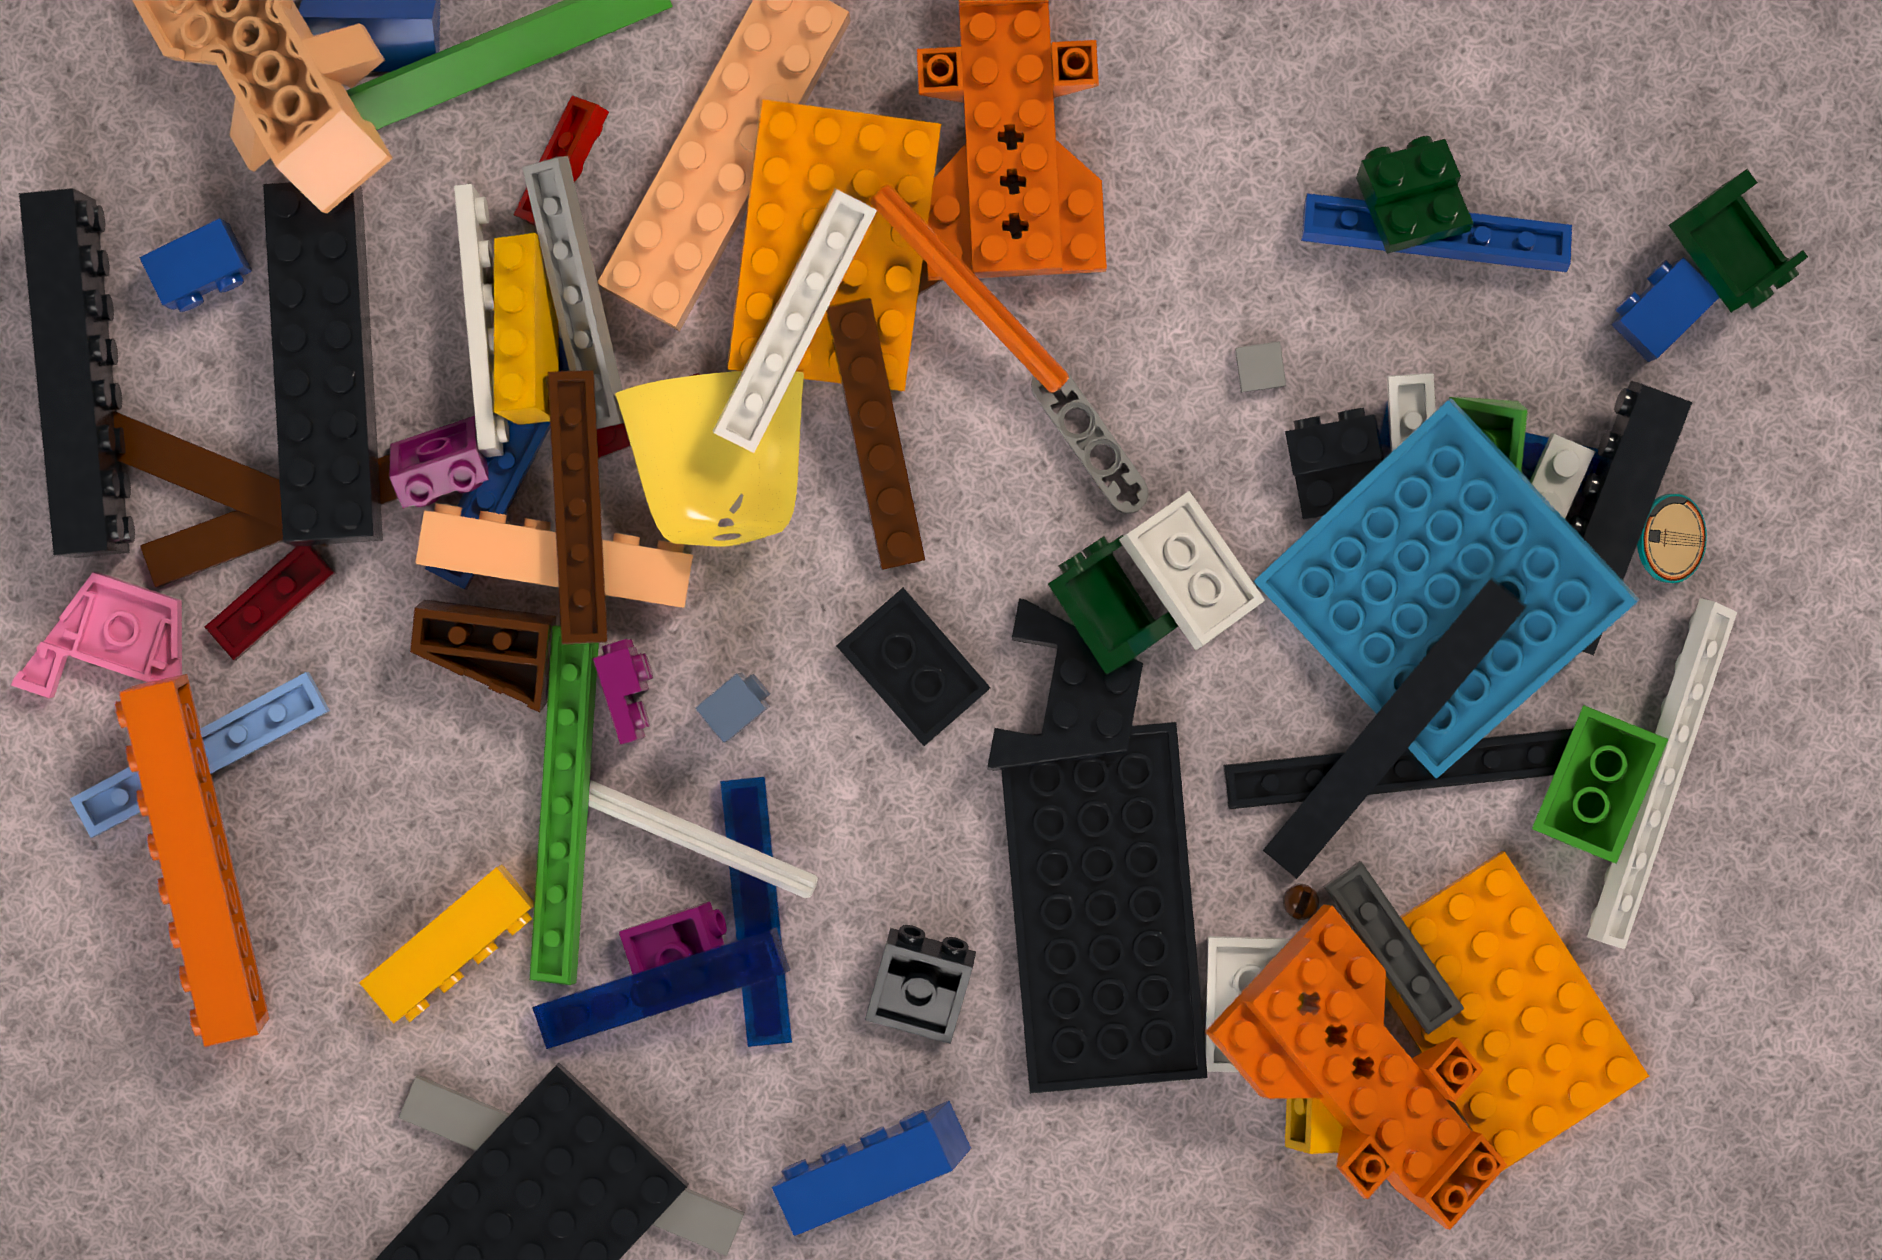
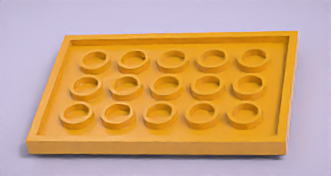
[727,99,941,392]
[1385,851,1649,1170]

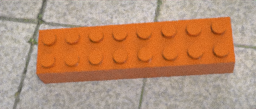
[115,674,269,1047]

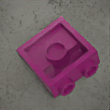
[390,415,488,509]
[593,639,654,745]
[619,901,741,1016]

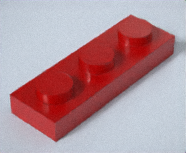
[513,95,609,226]

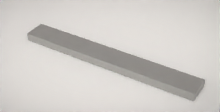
[398,1075,745,1256]

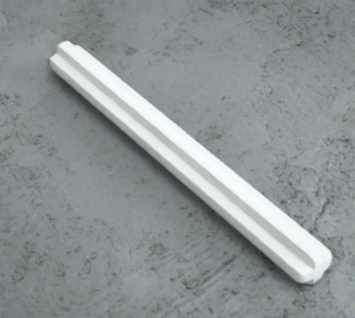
[588,780,818,898]

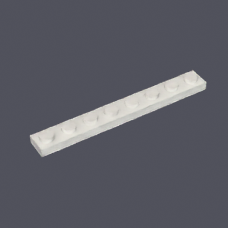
[1587,598,1737,949]

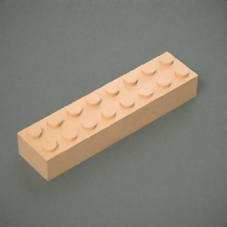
[598,0,851,332]

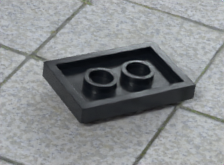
[836,587,991,746]

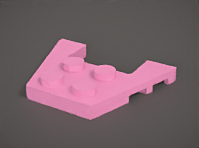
[11,572,182,698]

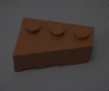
[410,600,557,713]

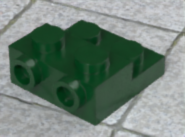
[1356,136,1473,254]

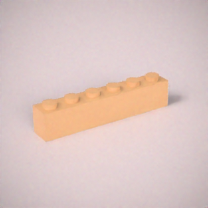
[415,503,693,608]

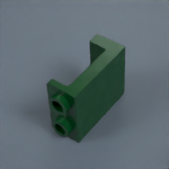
[1668,168,1808,312]
[1047,535,1179,675]

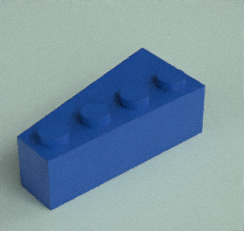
[772,1101,971,1236]

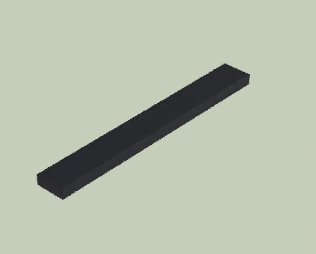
[1263,577,1527,879]
[1223,728,1574,809]

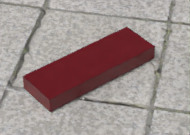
[205,545,336,660]

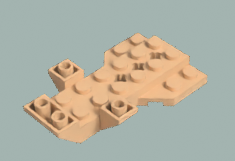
[132,0,393,214]

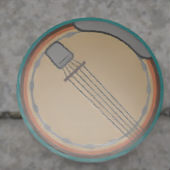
[1637,494,1707,583]

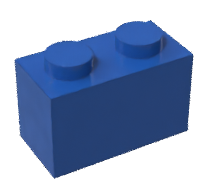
[139,218,252,312]
[1611,257,1720,362]

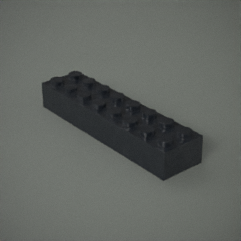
[263,182,383,547]
[19,188,135,558]

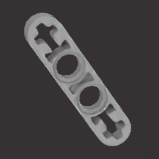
[1031,367,1149,514]

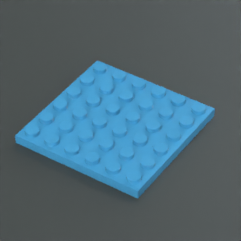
[1254,398,1639,779]

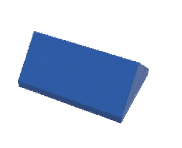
[299,0,440,72]

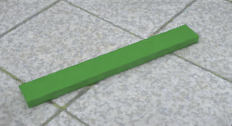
[346,0,673,130]
[529,625,599,985]

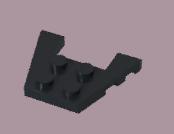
[987,598,1143,771]

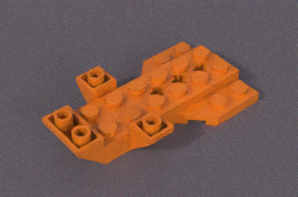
[917,0,1107,281]
[1205,904,1507,1230]

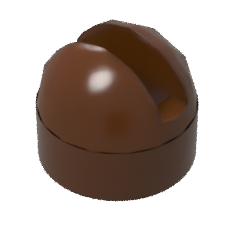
[1283,883,1320,920]

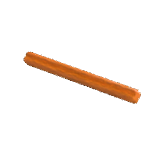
[870,185,1069,393]

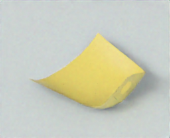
[615,371,804,547]

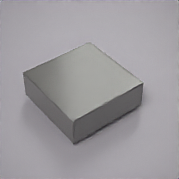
[1235,341,1286,393]

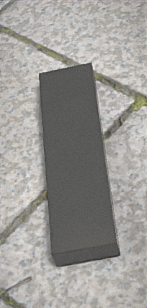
[1323,861,1464,1034]

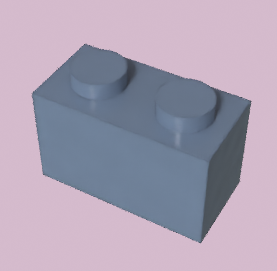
[695,672,770,743]

